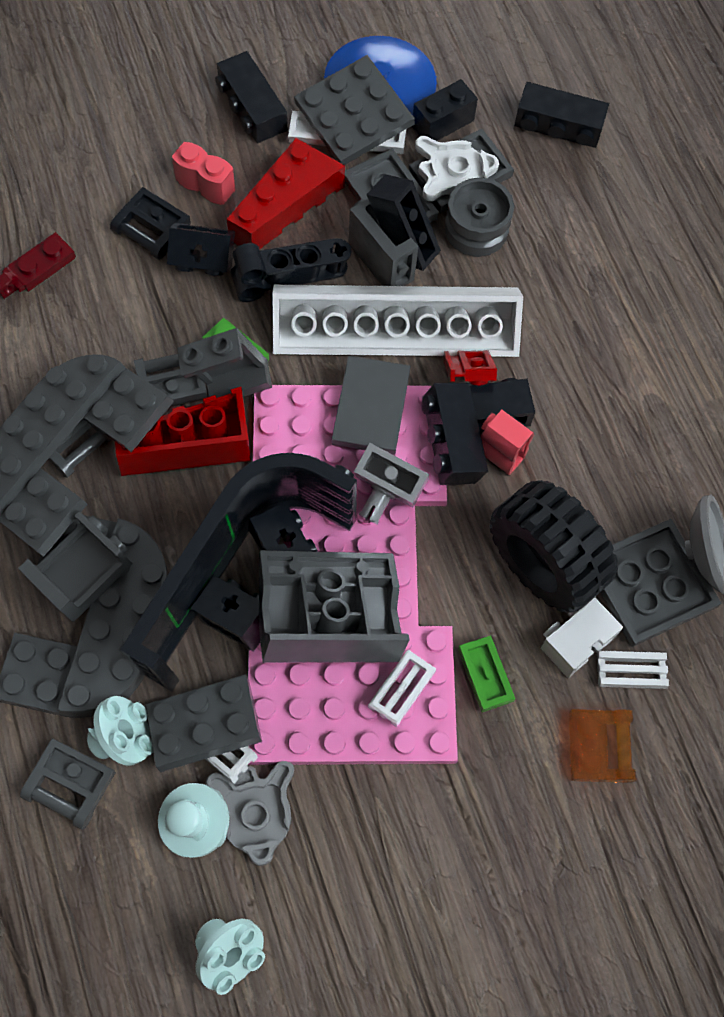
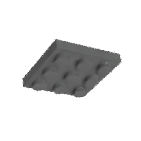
[294,55,414,165]
[601,519,722,647]

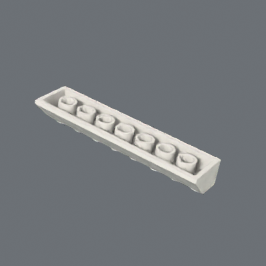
[273,285,523,357]

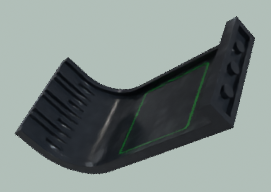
[120,453,357,692]

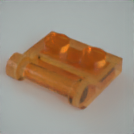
[569,709,636,783]

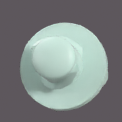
[87,696,153,766]
[158,783,229,858]
[195,919,265,995]

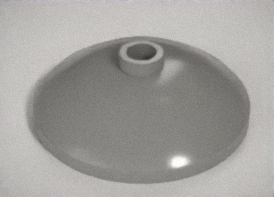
[685,495,724,595]

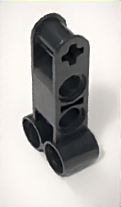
[230,238,352,302]

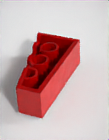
[227,138,345,249]
[115,386,251,476]

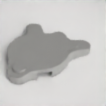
[206,761,294,866]

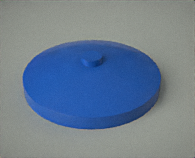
[324,36,437,115]

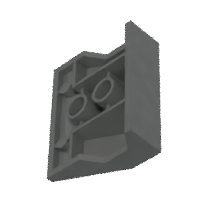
[259,551,410,662]

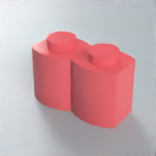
[172,142,235,205]
[481,409,534,475]

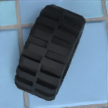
[489,480,618,612]

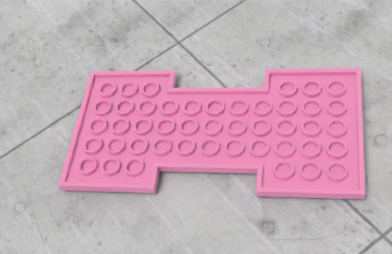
[248,385,458,765]

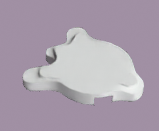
[415,136,499,202]

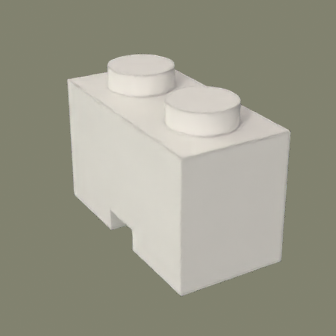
[541,598,623,678]

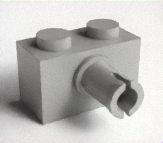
[354,443,429,524]

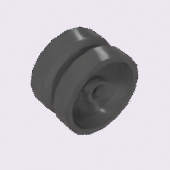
[444,177,515,257]

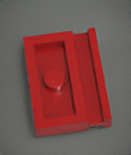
[444,350,497,385]

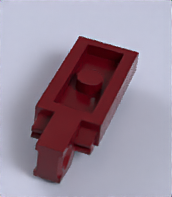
[0,232,76,299]

